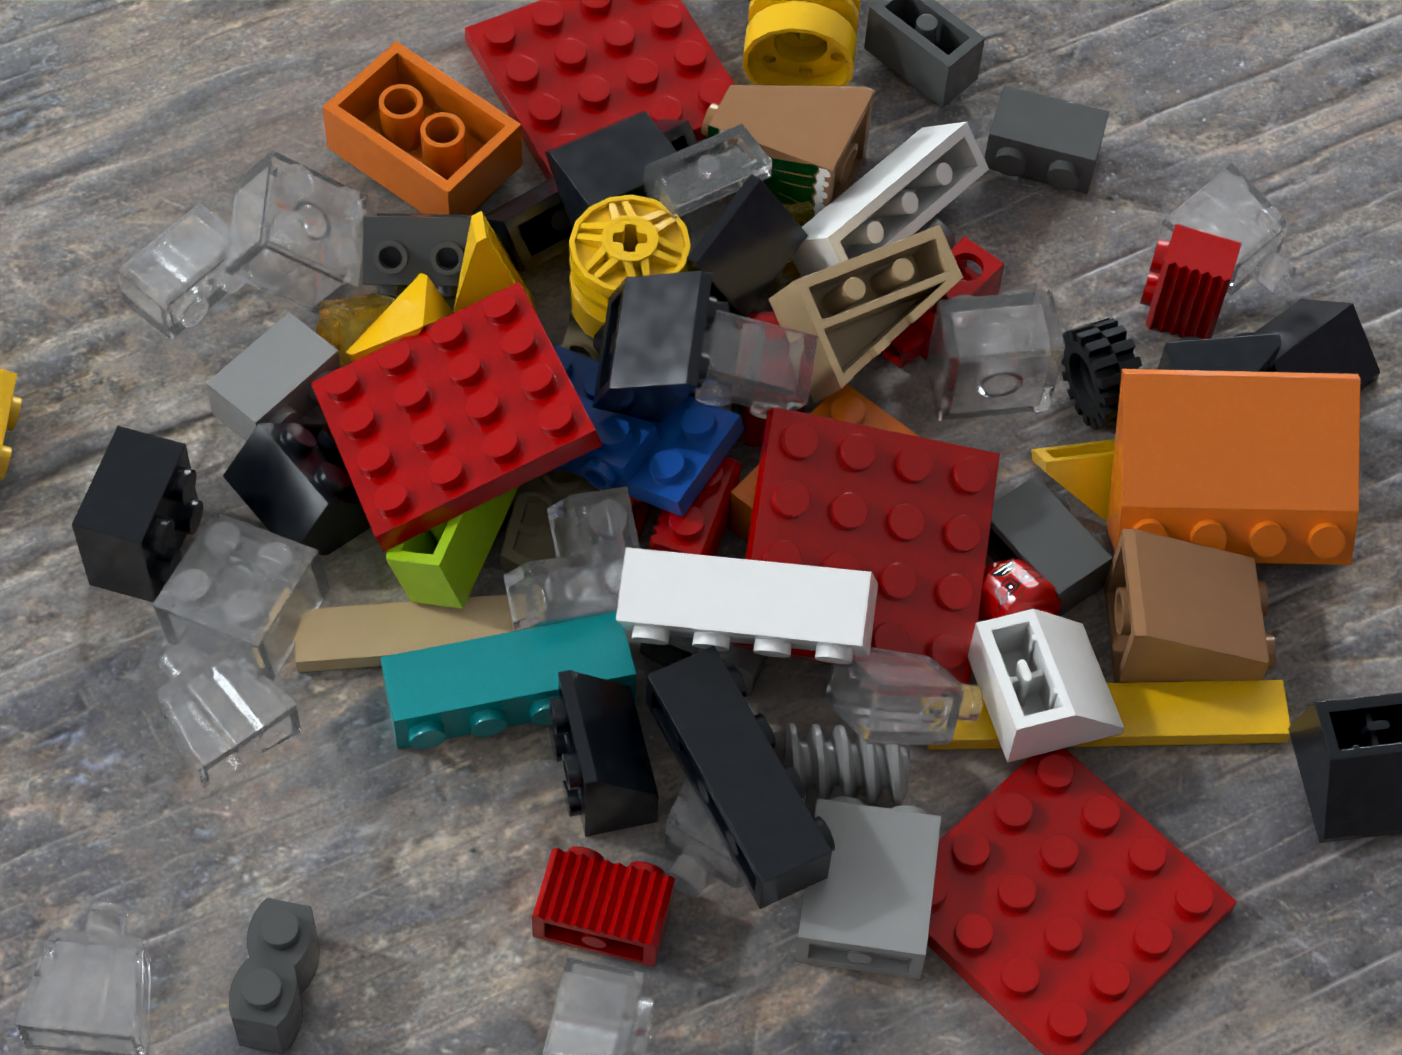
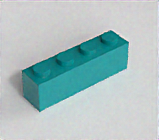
[380,611,636,749]

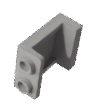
[795,796,941,980]

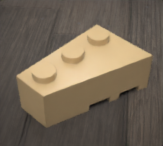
[769,225,963,404]

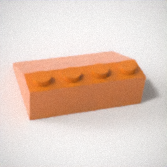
[1106,369,1361,565]

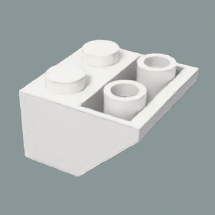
[968,609,1124,763]

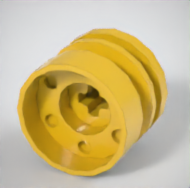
[742,0,861,86]
[569,195,691,338]

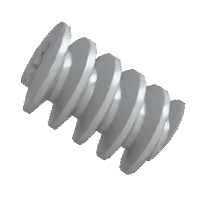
[783,723,910,806]

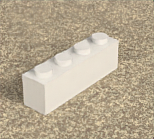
[792,122,989,277]
[616,547,878,664]

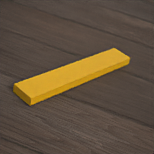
[923,680,1291,750]

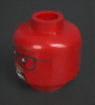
[978,559,1062,622]

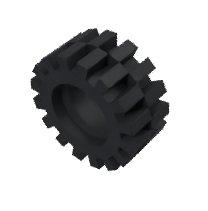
[1059,318,1143,430]

